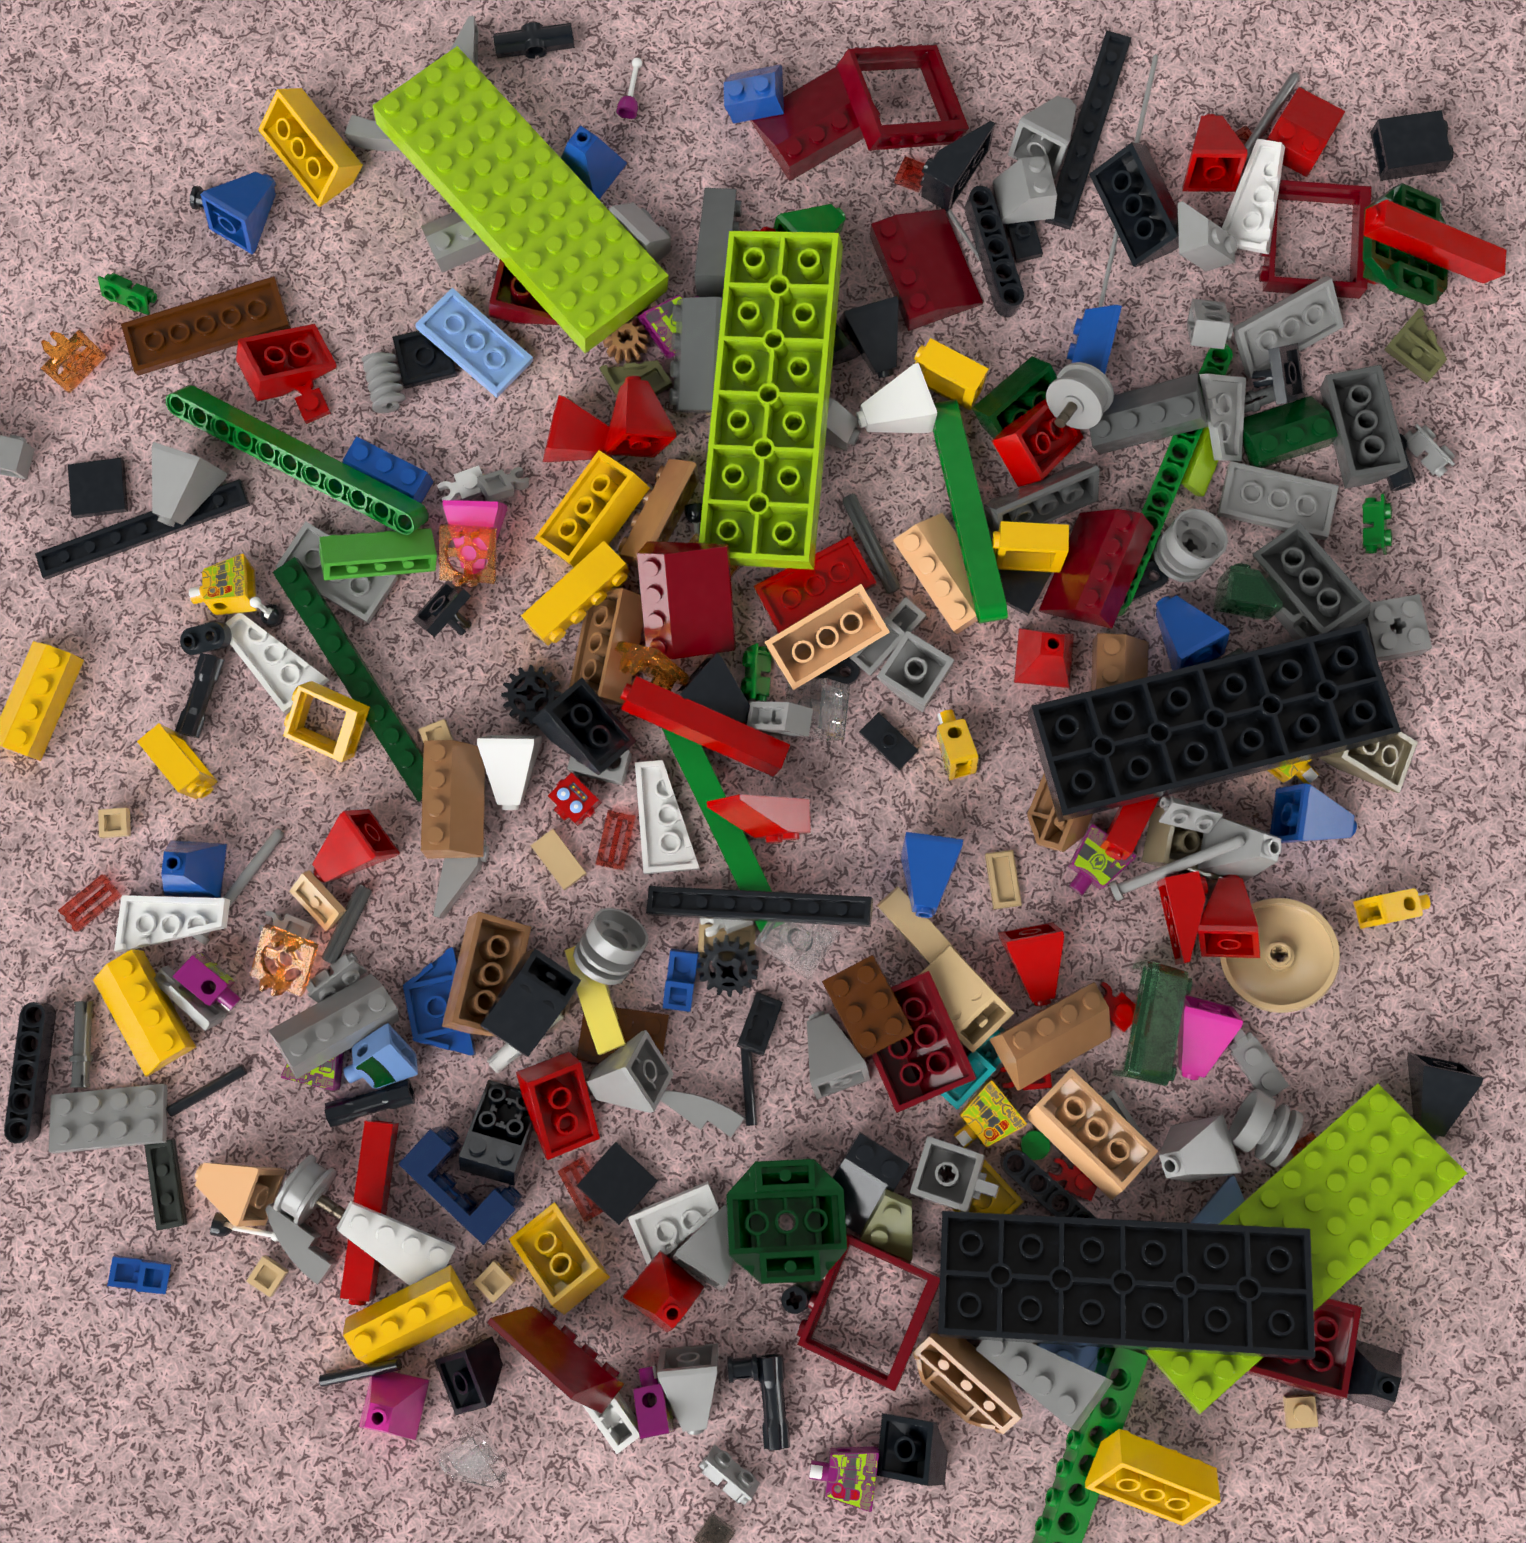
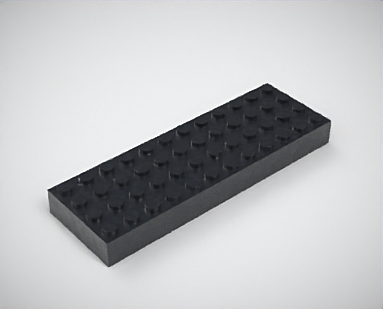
[1027,623,1401,822]
[938,1211,1315,1360]

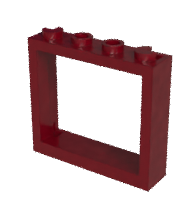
[837,44,969,151]
[1259,180,1372,299]
[797,1232,940,1391]

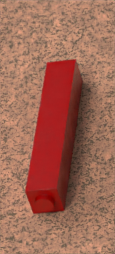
[1364,199,1507,283]
[620,676,790,777]
[1100,797,1160,860]
[340,1120,399,1306]

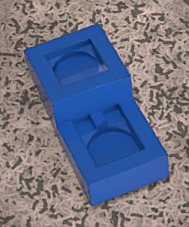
[662,948,699,1012]
[107,1255,171,1294]

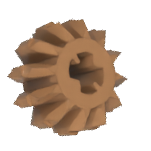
[603,319,649,364]

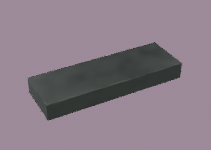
[144,1139,187,1231]

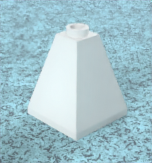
[856,363,937,433]
[477,735,542,810]

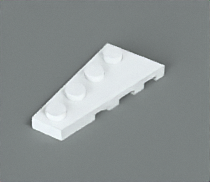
[1222,139,1285,255]
[226,613,329,714]
[635,760,700,874]
[114,895,230,953]
[337,1201,456,1286]

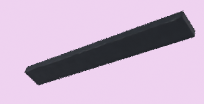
[1045,30,1132,230]
[35,479,250,580]
[646,886,873,927]

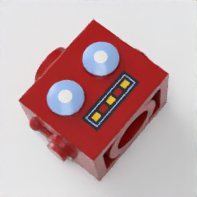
[548,772,601,826]

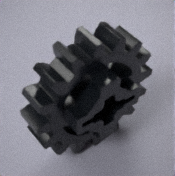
[501,665,562,726]
[697,935,759,997]

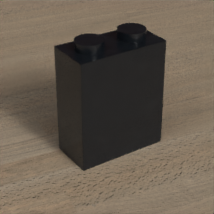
[1370,110,1454,181]

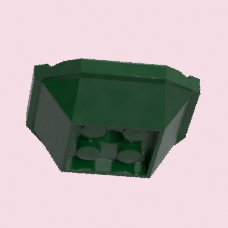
[1363,183,1448,306]
[726,1159,847,1284]

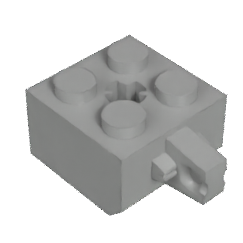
[1356,594,1432,662]
[910,1136,999,1212]

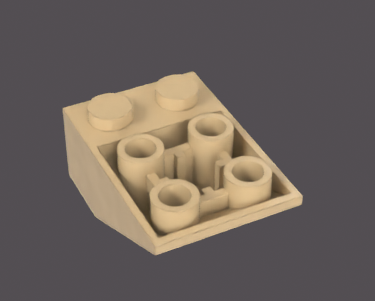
[919,945,1014,1053]

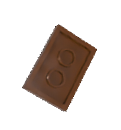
[822,954,914,1059]
[577,1007,670,1063]

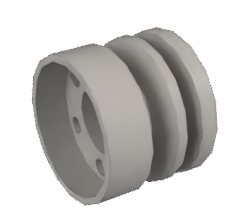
[1153,509,1228,582]
[573,908,648,985]
[1229,1089,1303,1168]

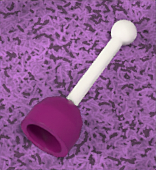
[616,58,642,119]

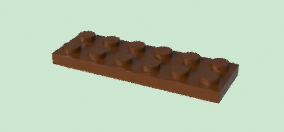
[121,276,291,376]

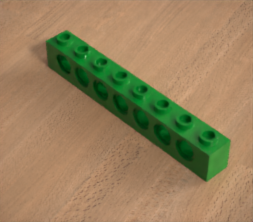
[1032,1347,1149,1543]

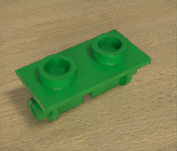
[97,273,157,315]
[1362,494,1392,555]
[741,643,772,702]

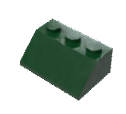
[972,356,1057,439]
[1242,396,1338,468]

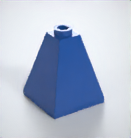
[561,125,627,200]
[200,172,276,255]
[1156,595,1230,671]
[1270,783,1357,844]
[901,832,963,918]
[161,840,227,898]

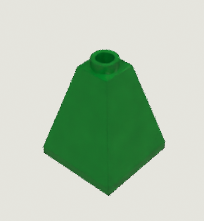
[773,204,846,234]

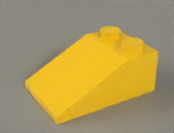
[509,1202,610,1315]

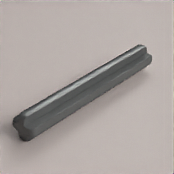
[843,494,900,594]

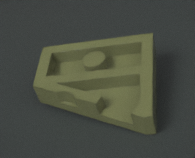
[1384,308,1447,383]
[599,360,672,398]
[860,1189,913,1262]

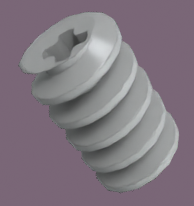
[361,352,406,414]

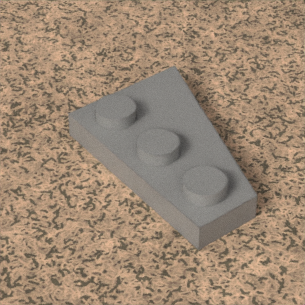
[1199,374,1246,461]

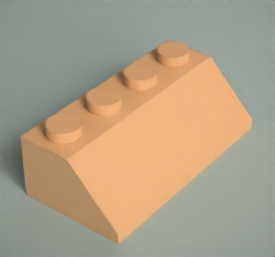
[893,513,977,634]
[764,584,890,690]
[1025,1068,1158,1200]

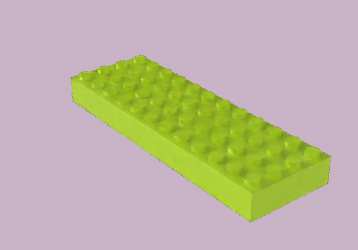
[372,46,669,354]
[699,231,843,570]
[1143,1083,1467,1415]

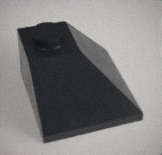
[435,1336,503,1416]
[876,1413,948,1486]

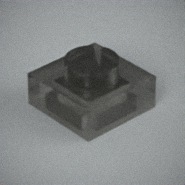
[694,1512,736,1543]

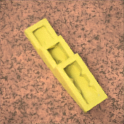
[565,946,626,1055]

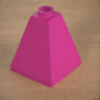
[443,500,507,575]
[1176,993,1243,1080]
[359,1372,430,1440]

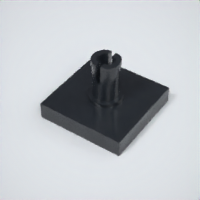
[1252,343,1306,405]
[412,579,472,638]

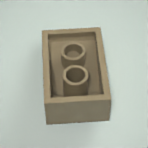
[1318,732,1418,793]
[1141,807,1223,881]

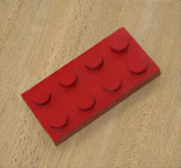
[753,536,877,634]

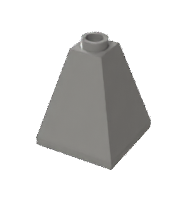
[1008,96,1077,179]
[152,442,228,527]
[1198,817,1282,882]
[807,1011,870,1099]
[585,1030,674,1113]
[1159,1114,1242,1182]
[672,1205,733,1291]
[657,1343,719,1435]

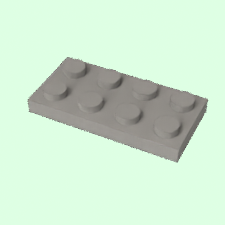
[1233,276,1344,378]
[1217,461,1339,540]
[276,521,399,624]
[48,1084,168,1154]

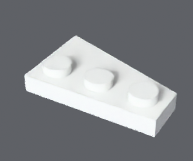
[628,1181,719,1265]

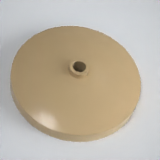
[1220,898,1340,1013]

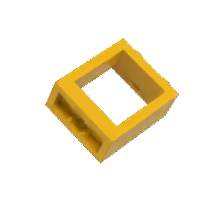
[914,338,989,411]
[992,521,1069,572]
[283,681,370,762]
[137,723,218,799]

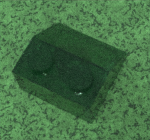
[1213,563,1283,621]

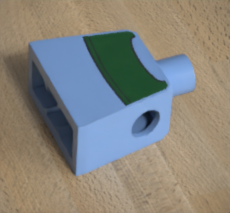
[343,1023,418,1089]

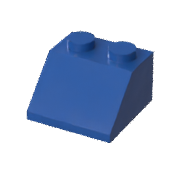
[723,64,784,124]

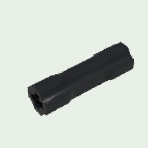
[175,653,225,739]
[324,1079,415,1128]
[757,1354,790,1450]

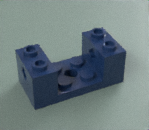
[398,1126,524,1245]

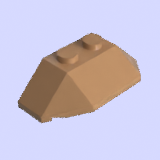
[1027,774,1093,852]
[912,1333,1023,1434]

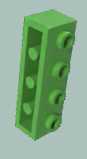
[319,528,437,580]

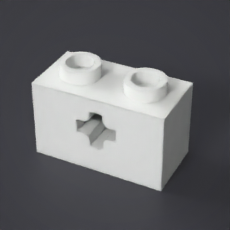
[583,1392,639,1454]

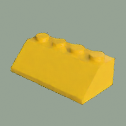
[258,88,363,207]
[534,450,650,568]
[521,541,630,646]
[0,641,84,761]
[93,949,196,1077]
[343,1265,478,1365]
[1085,1429,1221,1526]

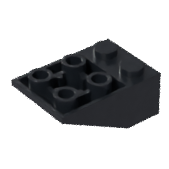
[480,948,581,1057]
[459,1080,534,1186]

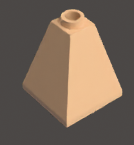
[195,1163,286,1227]

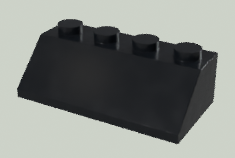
[1089,142,1179,267]

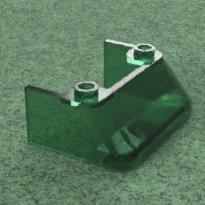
[1113,960,1192,1086]

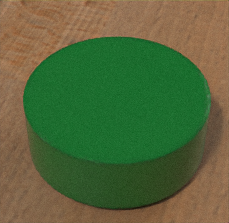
[1020,1130,1050,1160]

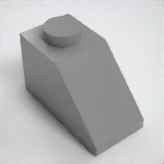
[825,397,861,451]

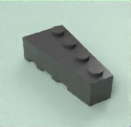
[694,188,742,299]

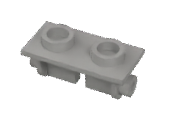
[1404,424,1455,478]
[1158,795,1223,834]
[306,952,367,1003]
[699,1444,760,1505]

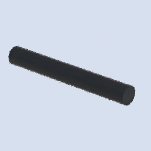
[740,1048,757,1126]
[166,1064,248,1117]
[319,1358,402,1387]

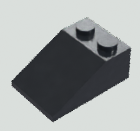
[920,121,995,212]
[532,677,637,776]
[832,1131,910,1235]

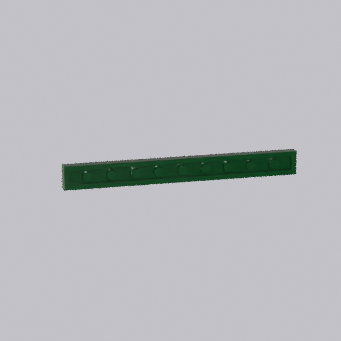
[272,557,423,802]

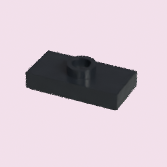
[1005,221,1043,263]
[859,712,918,771]
[736,992,783,1056]

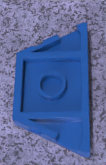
[403,947,476,1056]

